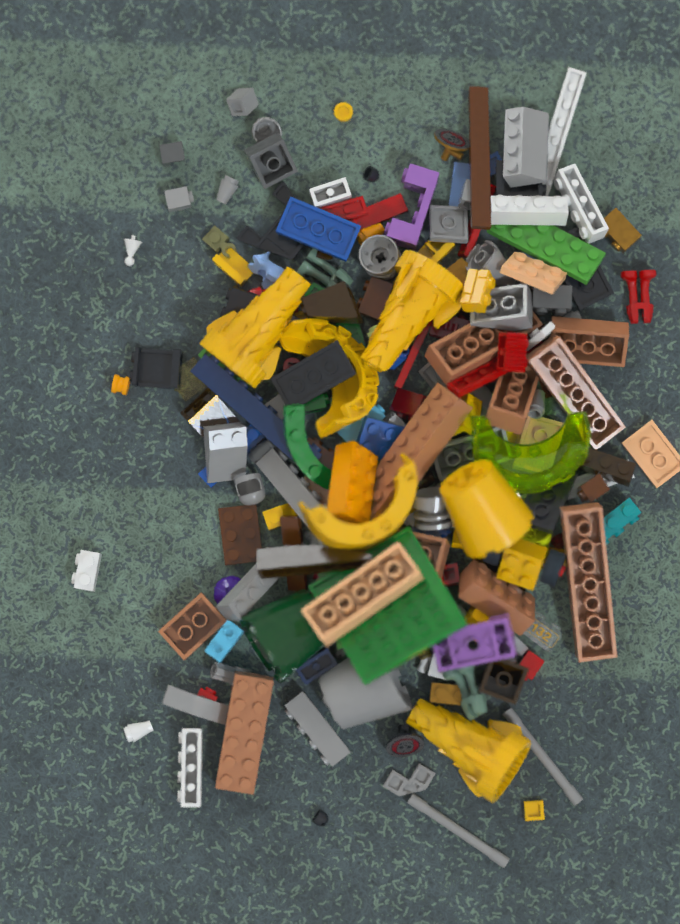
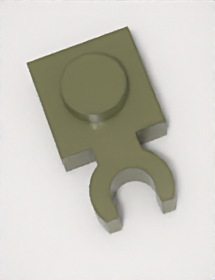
[202,225,237,259]

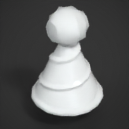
[124,235,142,266]

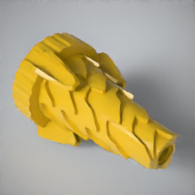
[360,250,464,372]
[199,267,311,389]
[406,698,532,803]

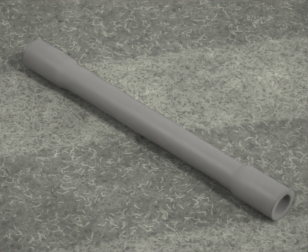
[502,707,583,806]
[407,793,510,868]

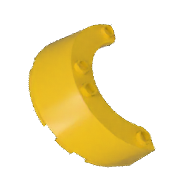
[279,318,379,438]
[298,453,417,551]

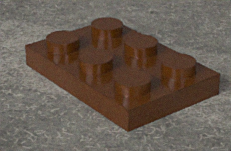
[218,504,262,566]

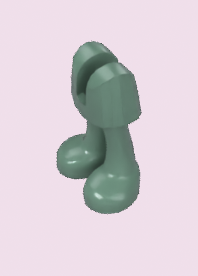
[297,248,354,288]
[442,665,487,720]

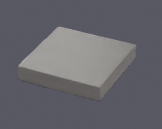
[429,205,468,244]

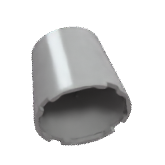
[319,657,412,729]

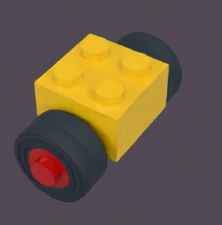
[483,538,566,591]

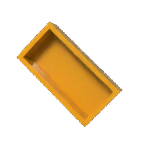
[327,441,378,524]

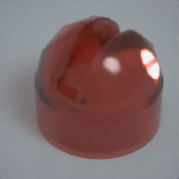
[550,533,564,549]

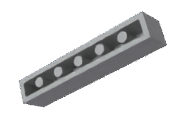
[256,448,327,546]

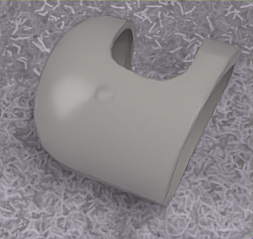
[234,473,266,505]

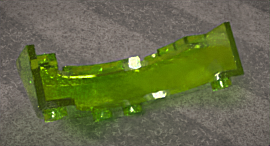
[470,412,591,494]

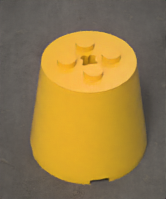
[440,460,534,558]

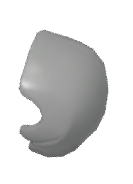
[251,117,282,143]

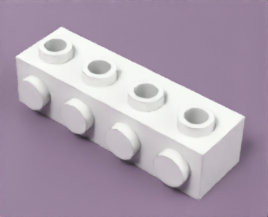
[554,164,609,244]
[491,195,569,226]
[178,728,203,807]

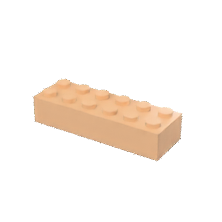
[301,542,424,646]

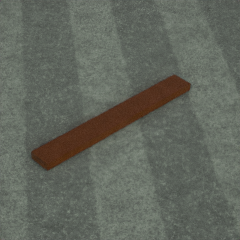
[468,86,491,230]

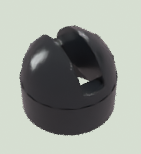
[363,166,379,183]
[312,809,329,826]

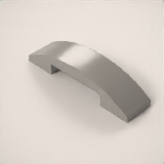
[162,685,229,725]

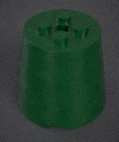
[239,588,325,683]

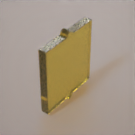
[174,357,207,402]

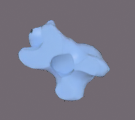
[248,251,285,290]

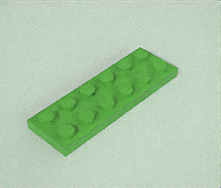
[487,225,606,285]

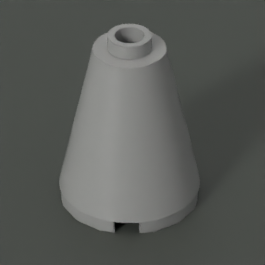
[466,240,516,287]

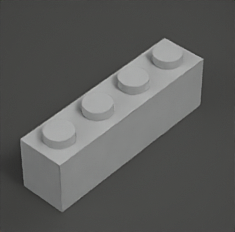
[216,564,279,621]
[284,691,351,767]

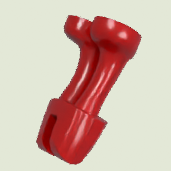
[621,270,657,324]

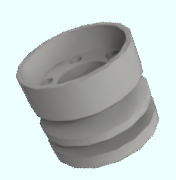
[359,235,402,281]
[413,487,453,530]

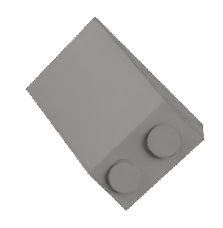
[470,284,533,331]
[203,422,248,483]

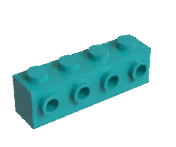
[603,497,642,545]

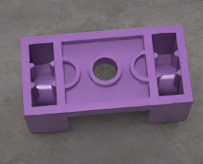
[384,163,439,251]
[433,613,517,672]

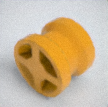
[111,374,130,396]

